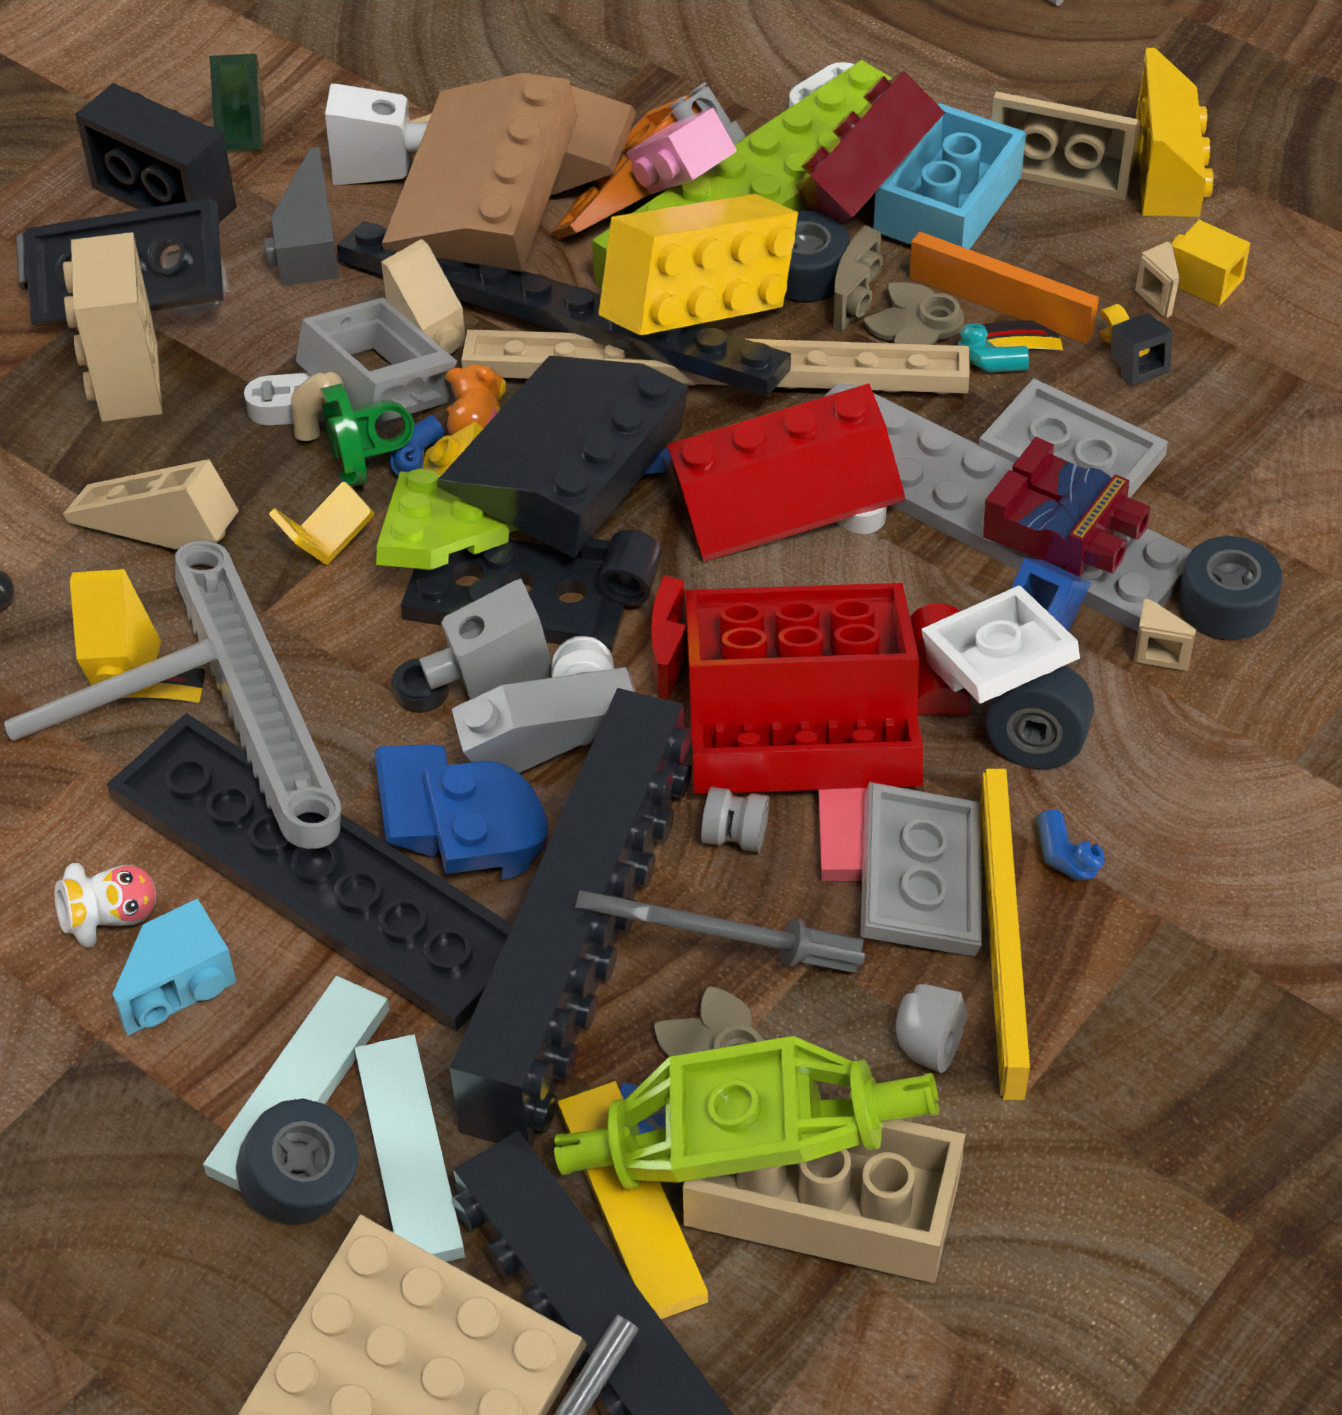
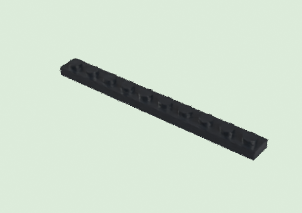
[337,221,791,397]

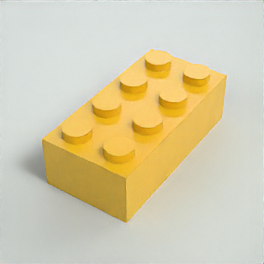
[599,194,798,335]

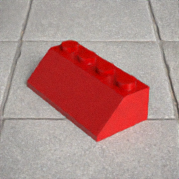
[667,383,906,562]

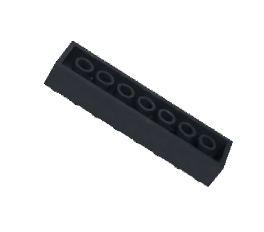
[450,688,692,1148]

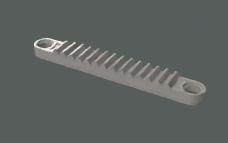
[175,540,341,849]

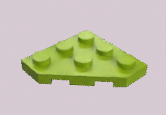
[376,469,519,570]

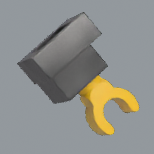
[1099,304,1172,387]

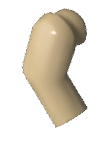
[291,371,344,441]

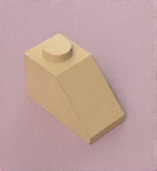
[381,239,466,354]

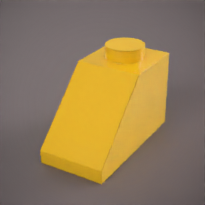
[70,569,162,693]

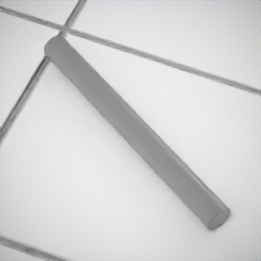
[4,638,218,741]

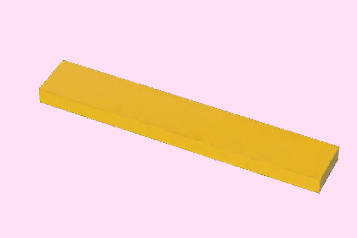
[980,769,1030,1100]

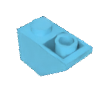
[112,898,237,1036]

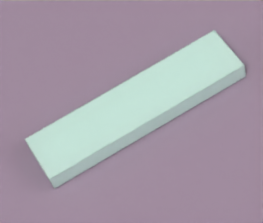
[203,976,390,1192]
[354,1034,465,1262]

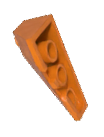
[551,94,702,240]

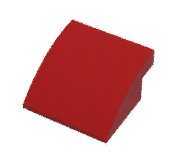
[685,583,923,794]

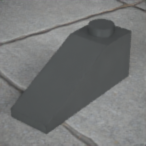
[264,147,339,286]

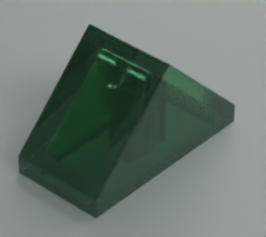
[209,54,266,151]

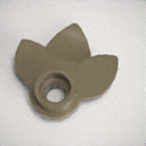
[864,282,964,345]
[654,986,765,1057]

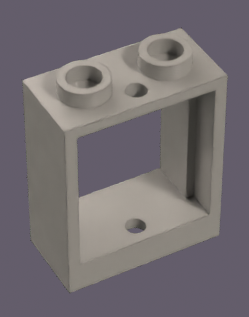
[296,297,457,425]

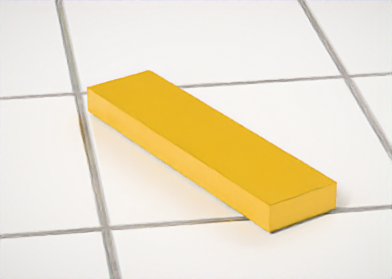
[557,1081,708,1319]

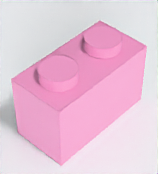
[626,108,737,195]

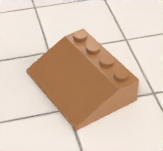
[382,73,578,272]

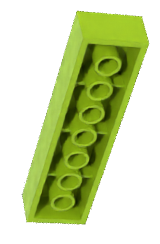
[592,60,892,289]

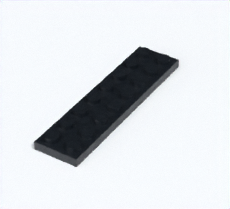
[107,713,512,1032]

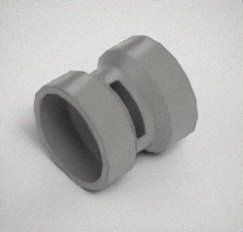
[701,786,769,853]

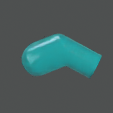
[958,323,1029,372]

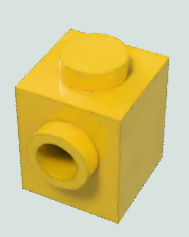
[1172,220,1251,307]

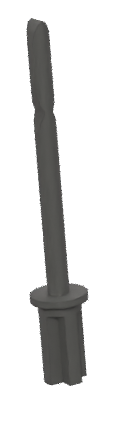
[575,890,865,973]

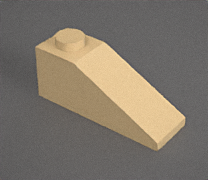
[63,459,239,549]

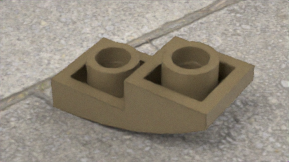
[833,225,883,332]

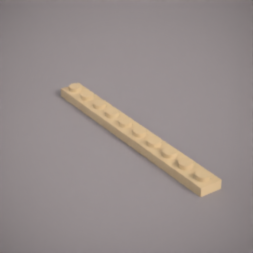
[461,329,970,394]

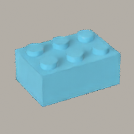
[873,103,1026,250]

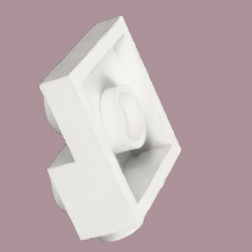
[922,585,1080,703]

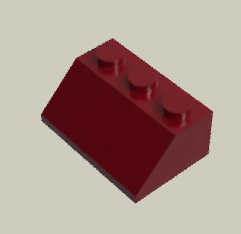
[795,71,945,223]

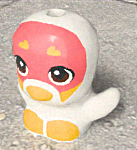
[54,863,156,948]

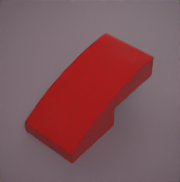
[651,575,687,700]

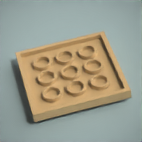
[238,1215,587,1415]

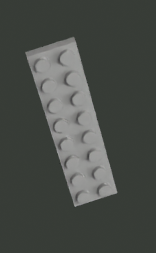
[824,384,1192,632]

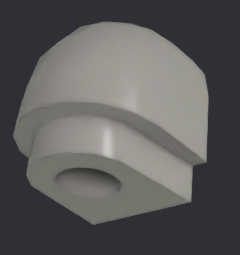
[895,984,968,1073]

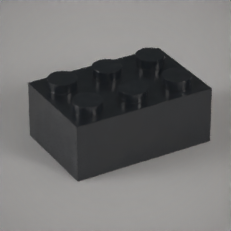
[75,83,237,223]

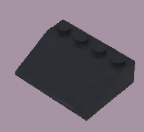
[437,355,689,558]

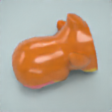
[444,364,506,436]

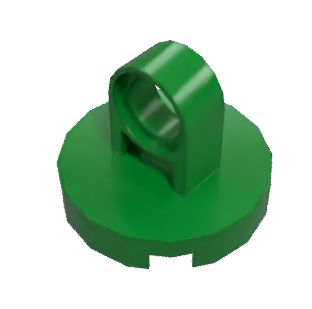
[320,383,414,487]

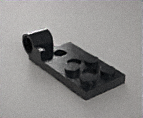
[16,198,224,327]
[401,530,662,653]

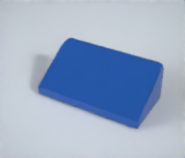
[375,744,448,857]

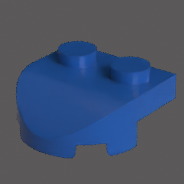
[424,761,549,880]

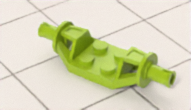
[554,1036,940,1189]

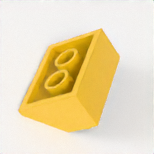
[1136,48,1213,217]

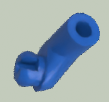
[390,414,445,476]
[1036,810,1105,881]

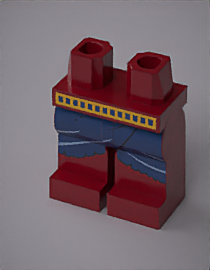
[983,437,1151,577]

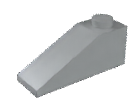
[452,667,636,773]

